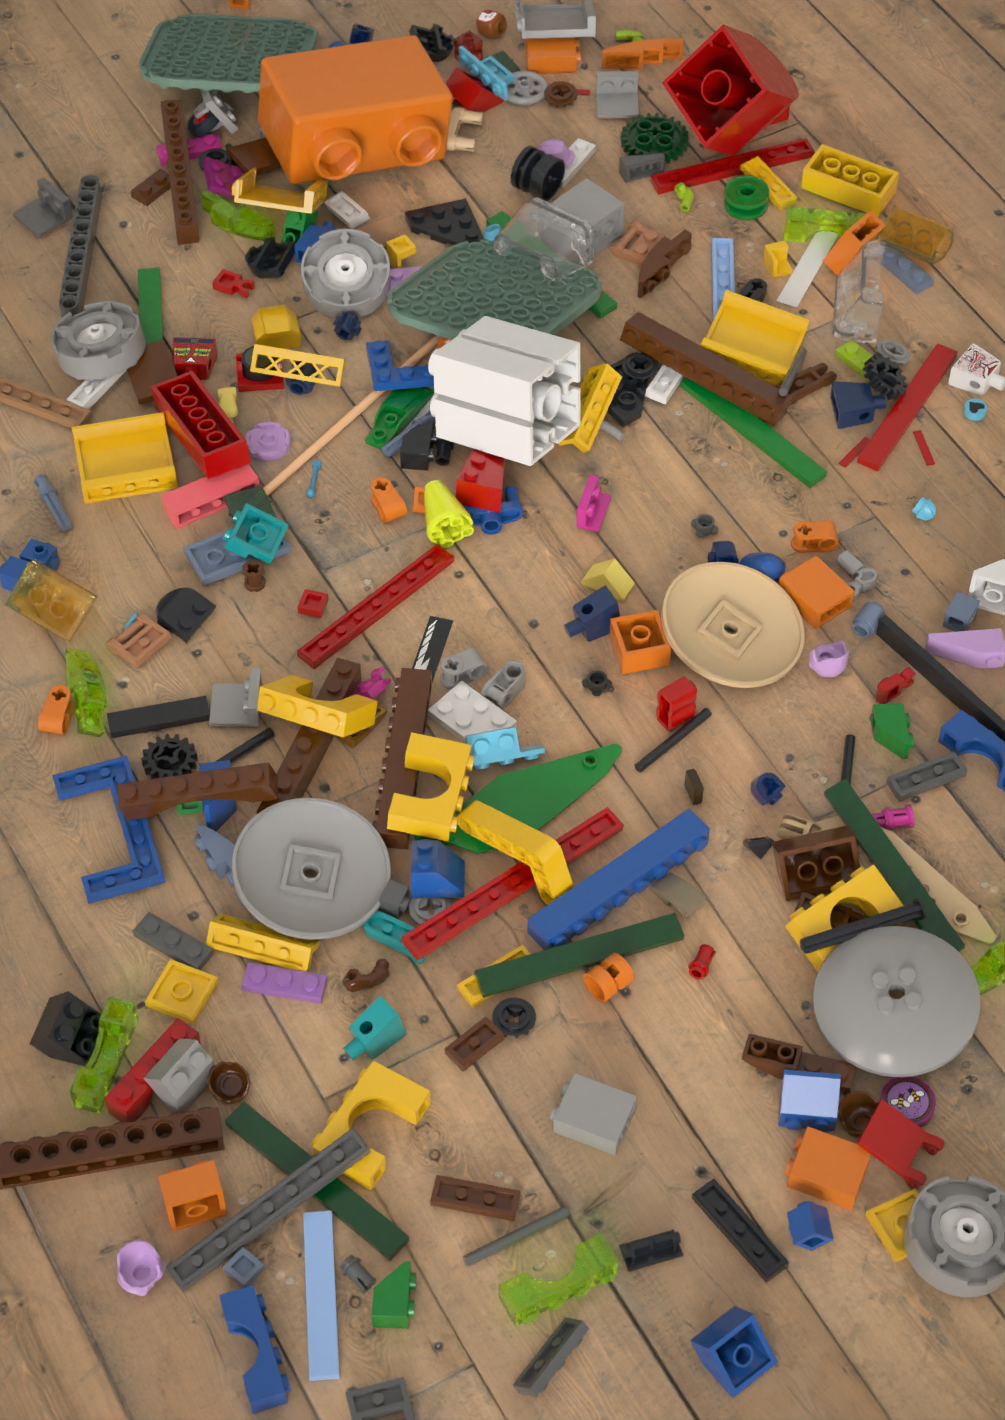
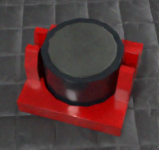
[236,346,284,392]

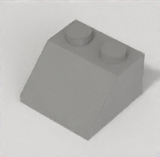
[144,1038,214,1113]

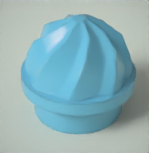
[483,224,505,242]
[911,497,936,521]

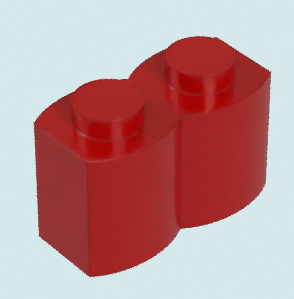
[656,676,698,732]

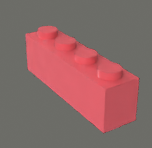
[161,464,260,529]

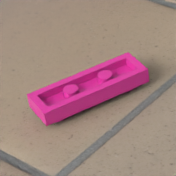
[156,134,222,165]

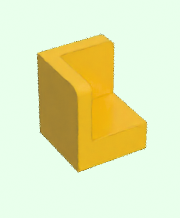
[386,234,416,268]
[763,241,792,278]

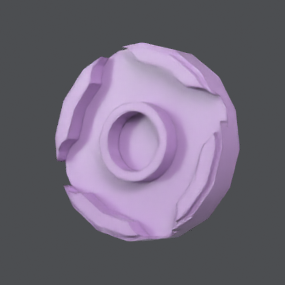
[245,422,291,461]

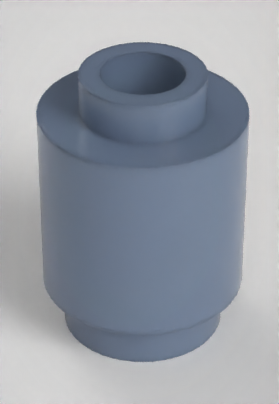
[852,602,885,638]

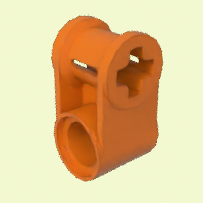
[371,477,408,523]
[791,520,839,553]
[38,685,75,735]

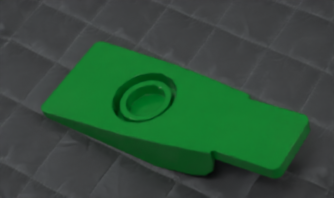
[365,387,434,450]

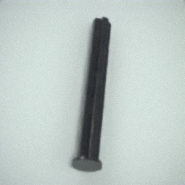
[800,899,926,954]

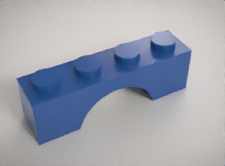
[938,710,1005,792]
[219,1285,291,1414]

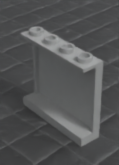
[514,0,596,39]

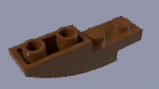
[638,229,692,298]
[742,1034,857,1094]

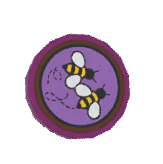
[879,1076,936,1128]

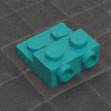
[223,503,289,564]

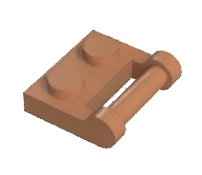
[611,220,665,266]
[105,613,171,668]

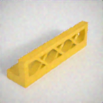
[250,344,347,387]
[559,364,622,453]
[206,913,320,972]

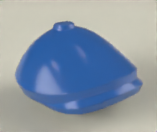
[739,552,786,584]

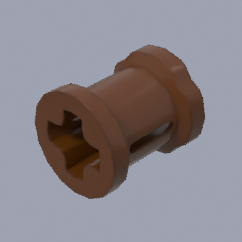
[242,560,265,592]

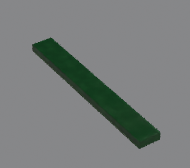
[824,778,965,952]
[474,913,684,998]
[224,1102,410,1261]

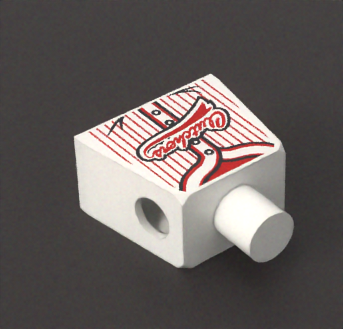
[948,343,1005,395]

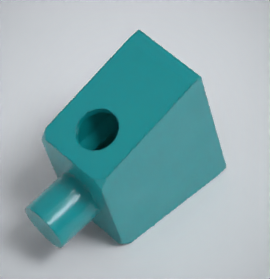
[343,996,407,1061]

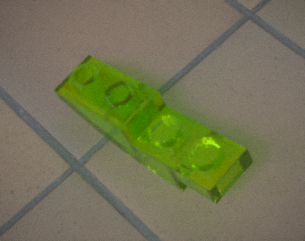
[201,189,275,241]
[65,648,108,737]

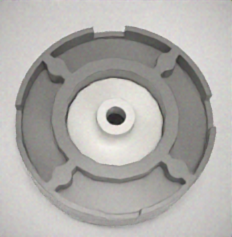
[301,229,391,319]
[51,301,146,381]
[903,1176,1005,1297]

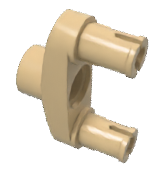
[446,107,483,152]

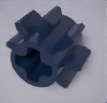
[333,312,362,340]

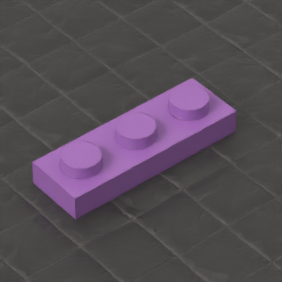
[242,962,328,1004]

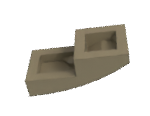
[650,873,706,918]

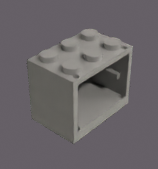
[541,179,624,265]

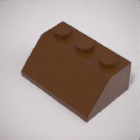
[772,825,860,901]

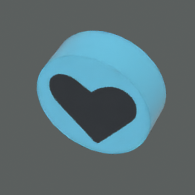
[963,399,987,421]

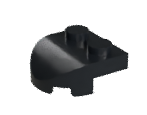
[409,24,455,62]
[245,237,296,279]
[155,588,216,643]

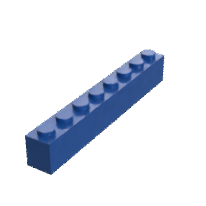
[528,809,710,950]

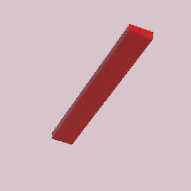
[650,138,815,195]
[857,343,958,471]
[297,544,454,669]

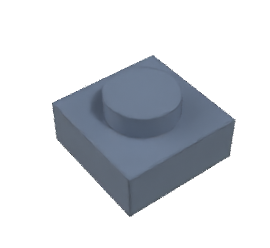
[223,1247,265,1288]

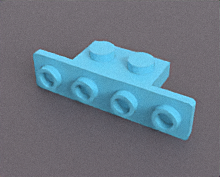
[458,46,514,101]
[465,726,545,769]

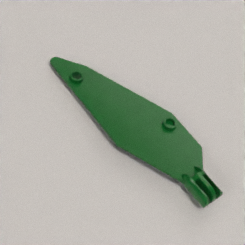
[413,744,622,854]

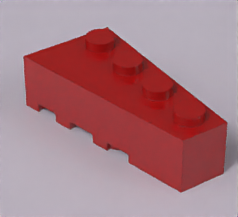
[455,449,505,513]

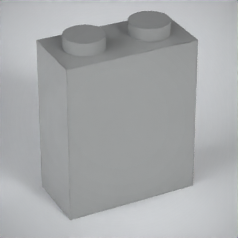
[550,1073,637,1156]

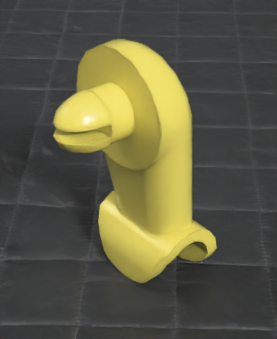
[218,387,238,423]

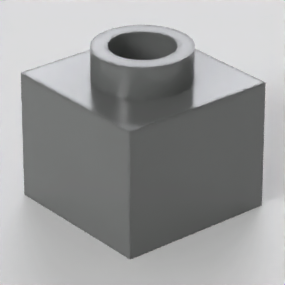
[379,879,412,920]

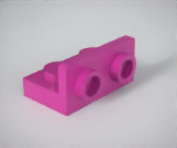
[576,474,611,532]

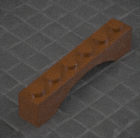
[118,762,278,820]

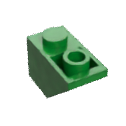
[281,210,319,243]
[870,703,914,759]
[372,1261,416,1329]

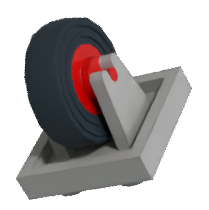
[187,89,238,137]

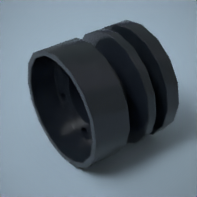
[510,146,565,201]

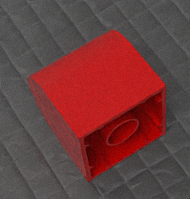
[662,25,799,155]

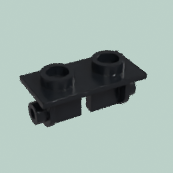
[619,1229,683,1272]

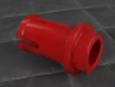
[688,944,716,979]

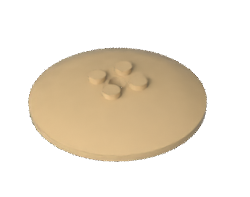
[661,562,805,688]

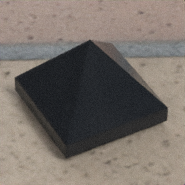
[743,836,774,859]

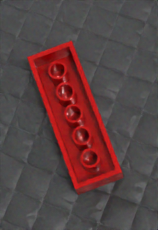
[150,371,251,479]

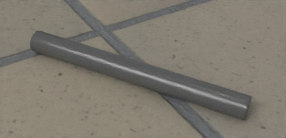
[779,348,807,396]
[463,1206,570,1267]

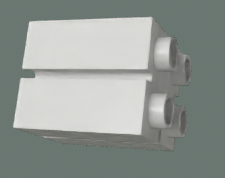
[428,316,581,466]

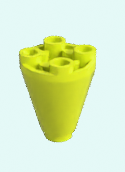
[424,480,474,549]

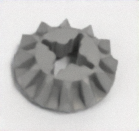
[875,340,910,366]
[409,898,451,924]

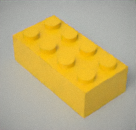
[801,144,899,217]

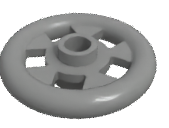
[507,71,549,106]

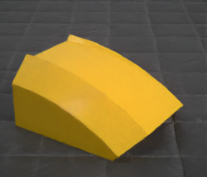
[251,304,302,349]

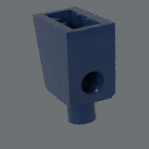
[830,381,886,429]
[564,585,620,642]

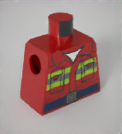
[173,337,218,380]

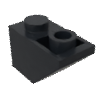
[400,421,438,471]

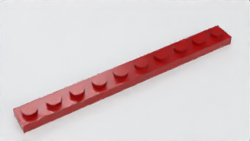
[401,807,624,961]

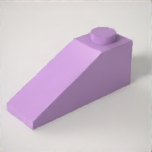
[925,628,1005,668]

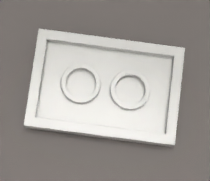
[428,681,517,744]

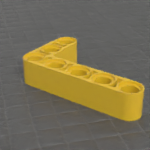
[456,800,574,905]

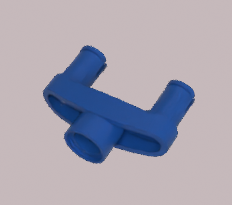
[462,486,523,535]

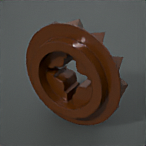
[544,81,577,108]

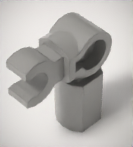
[837,550,877,602]

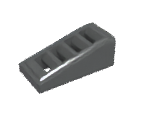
[619,153,665,183]

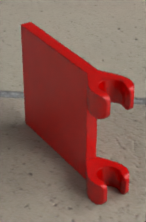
[856,1100,945,1189]

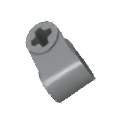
[440,648,489,689]
[482,660,525,709]

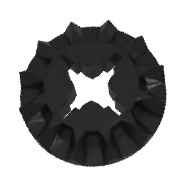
[198,149,232,171]
[622,353,658,382]
[492,998,536,1039]

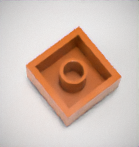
[609,610,671,675]
[158,1160,228,1232]

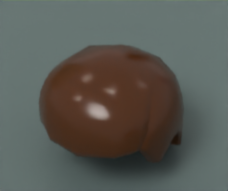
[207,1061,251,1104]
[838,1091,879,1137]

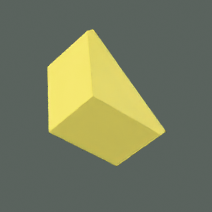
[581,558,635,602]

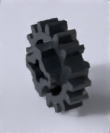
[863,354,908,400]
[141,734,198,779]

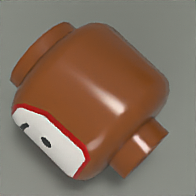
[476,10,507,39]

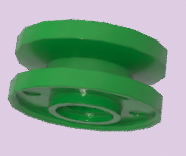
[724,175,770,221]

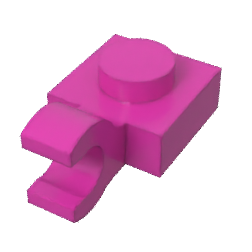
[351,667,391,699]

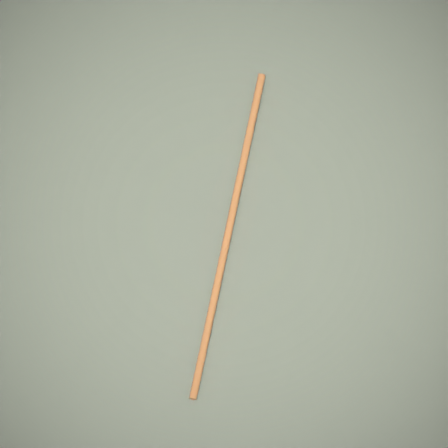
[239,335,438,511]

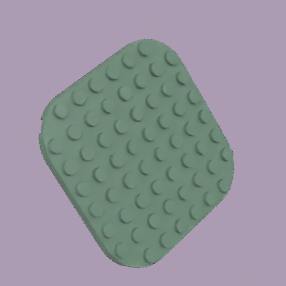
[139,14,317,93]
[388,240,601,340]

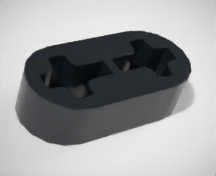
[738,278,767,302]

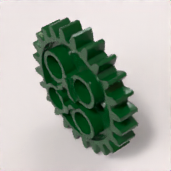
[621,113,689,165]

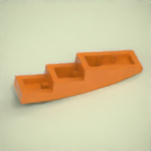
[602,38,684,69]

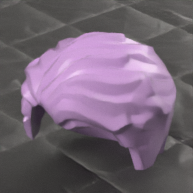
[809,641,849,677]
[117,1240,165,1296]

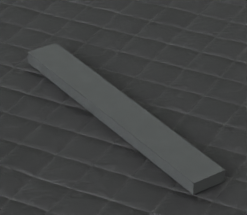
[165,1128,371,1293]

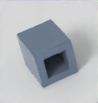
[942,592,980,632]

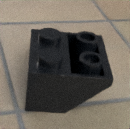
[30,991,109,1067]

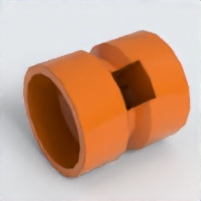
[583,953,635,1003]

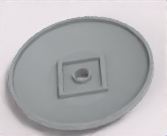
[232,798,391,940]
[813,926,980,1077]

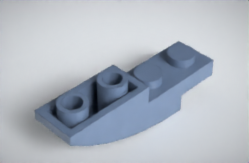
[194,824,251,914]

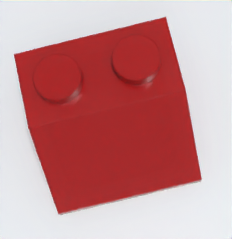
[446,67,504,113]

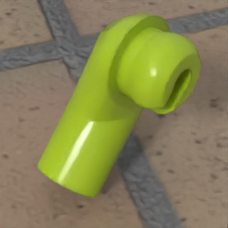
[615,30,643,42]
[675,183,694,212]

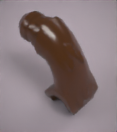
[344,959,390,993]

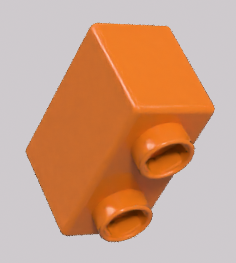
[258,35,453,184]

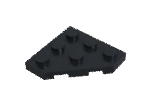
[405,198,484,245]
[582,352,648,427]

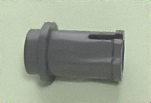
[340,1255,376,1293]

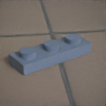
[873,242,934,294]

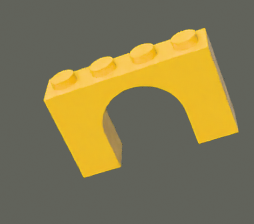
[257,675,378,738]
[387,732,475,842]
[785,864,904,972]
[312,1061,431,1191]

